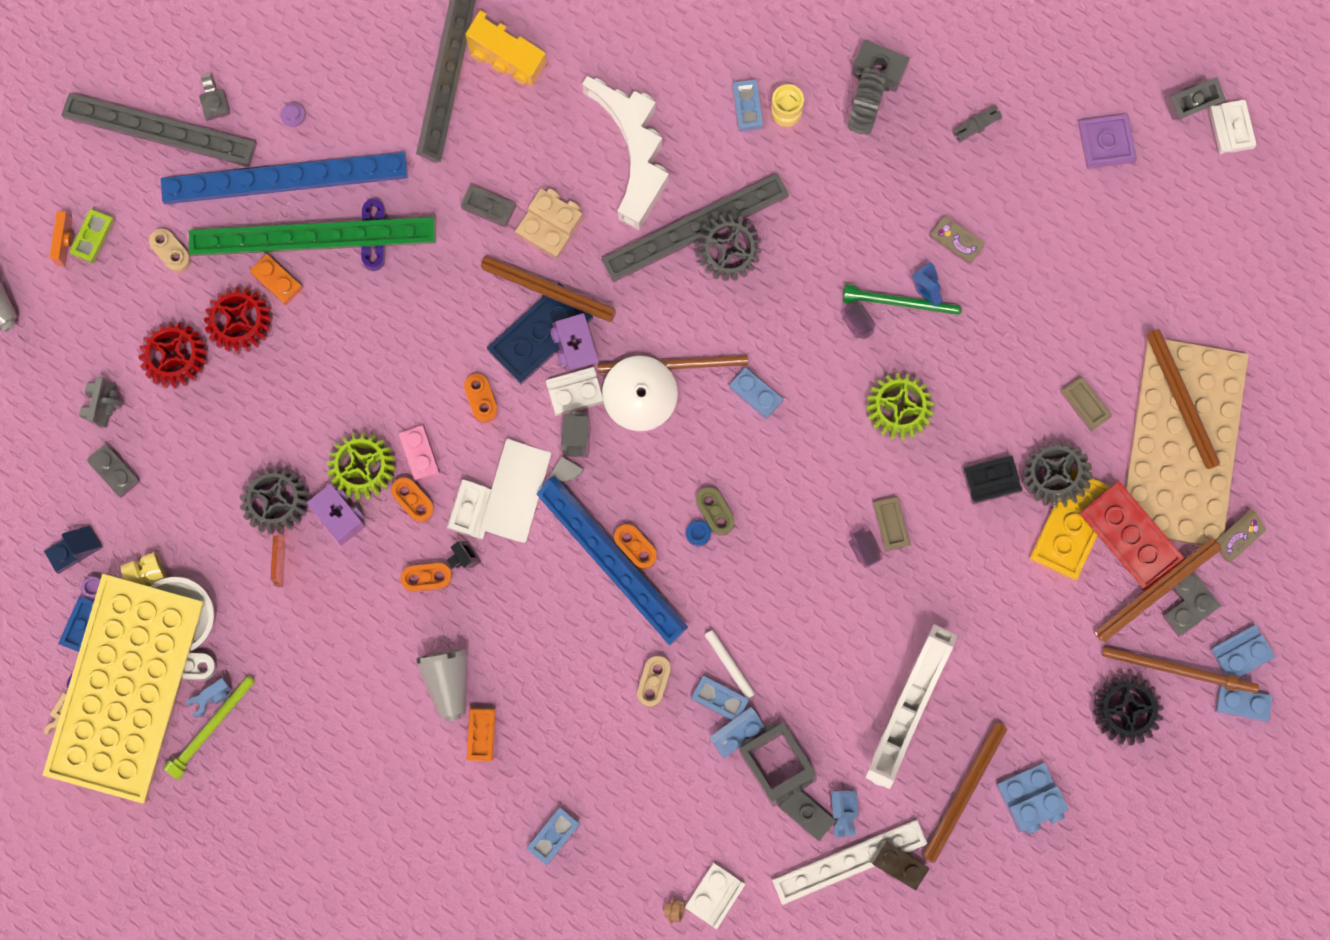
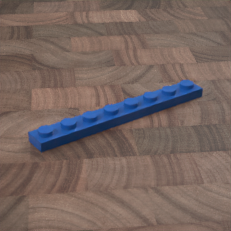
[536,476,688,645]

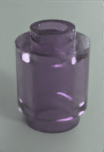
[841,301,876,339]
[848,528,883,568]

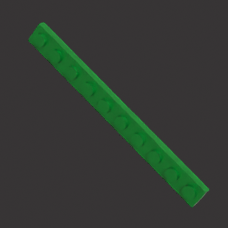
[189,217,436,256]

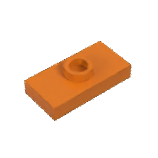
[49,211,73,266]
[466,708,496,762]

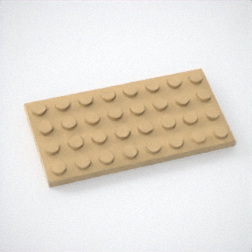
[1125,339,1249,546]

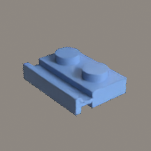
[1210,625,1276,677]

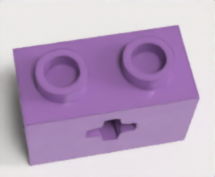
[550,313,599,372]
[307,484,365,546]

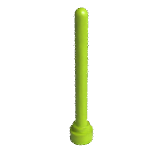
[163,676,254,781]

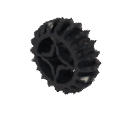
[1092,675,1164,746]

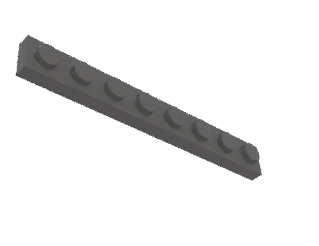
[416,0,476,163]
[61,93,256,167]
[602,173,789,283]

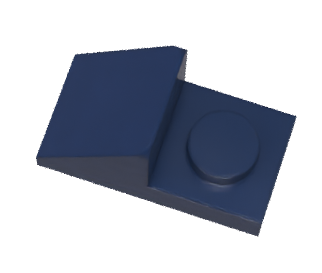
[44,526,103,574]

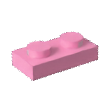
[399,425,439,482]

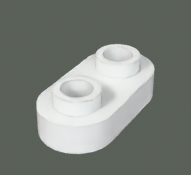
[182,653,216,680]

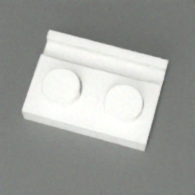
[1208,100,1257,154]
[546,367,603,416]
[446,480,491,540]
[685,863,745,929]

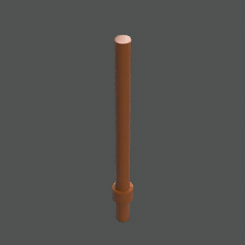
[598,355,748,373]
[1102,646,1259,694]

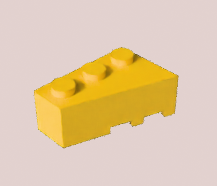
[466,10,547,86]

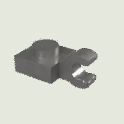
[199,73,230,121]

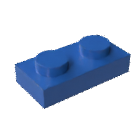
[58,596,94,652]

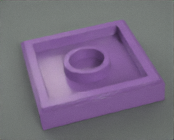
[1078,114,1137,169]

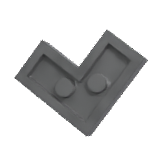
[1163,572,1221,637]

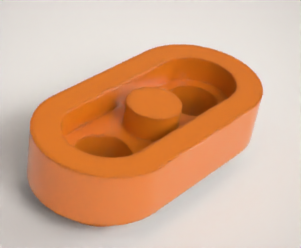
[464,374,498,423]
[391,478,434,523]
[614,524,657,570]
[400,563,452,593]

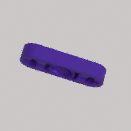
[361,199,386,271]

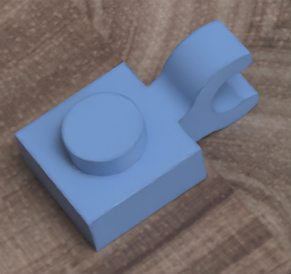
[186,678,232,718]
[831,791,858,837]

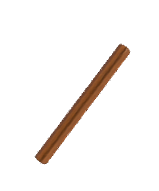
[481,256,616,322]
[1147,329,1220,469]
[1094,538,1221,643]
[923,722,1007,863]

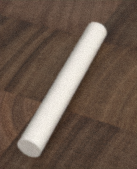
[704,630,755,699]

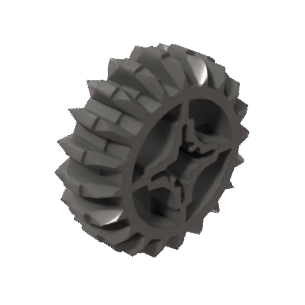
[848,68,887,135]
[694,214,762,281]
[1023,440,1093,508]
[240,466,309,535]

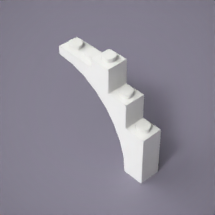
[582,76,669,231]
[866,624,957,789]

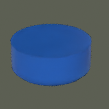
[686,520,711,547]

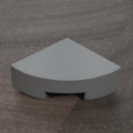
[548,457,583,483]

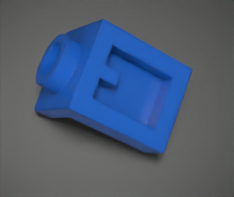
[912,262,943,307]

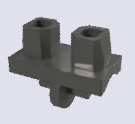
[79,377,122,428]

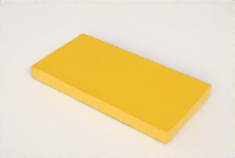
[1029,469,1111,582]

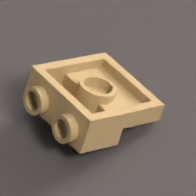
[515,189,583,259]

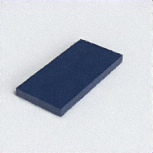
[486,282,593,385]

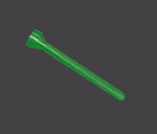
[842,283,962,315]

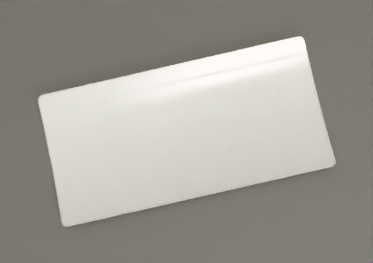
[480,439,551,543]

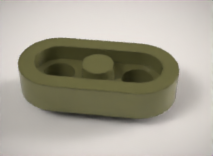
[696,487,734,536]

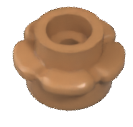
[664,897,685,924]

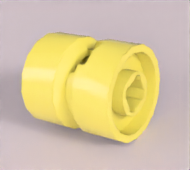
[771,84,804,127]
[120,551,167,586]

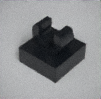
[446,541,481,569]

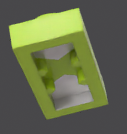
[69,209,115,264]

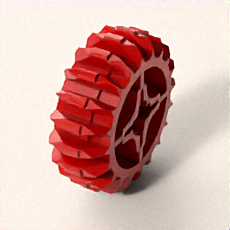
[204,286,272,354]
[138,321,208,389]

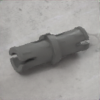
[952,105,1002,143]

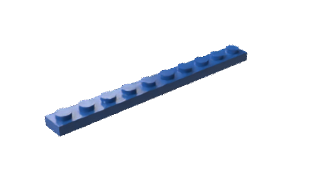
[161,152,408,205]

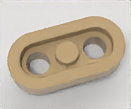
[149,229,191,273]
[637,656,671,708]

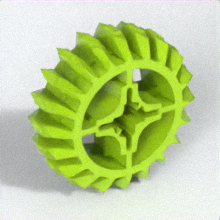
[866,373,934,441]
[327,432,396,500]

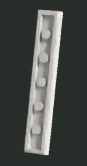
[772,820,927,905]

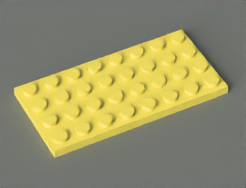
[43,574,204,804]

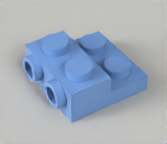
[996,763,1069,835]

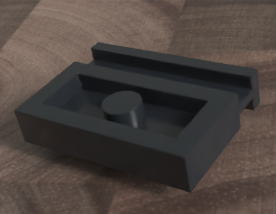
[963,456,1023,505]

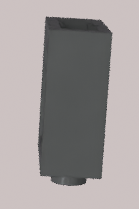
[739,722,817,807]

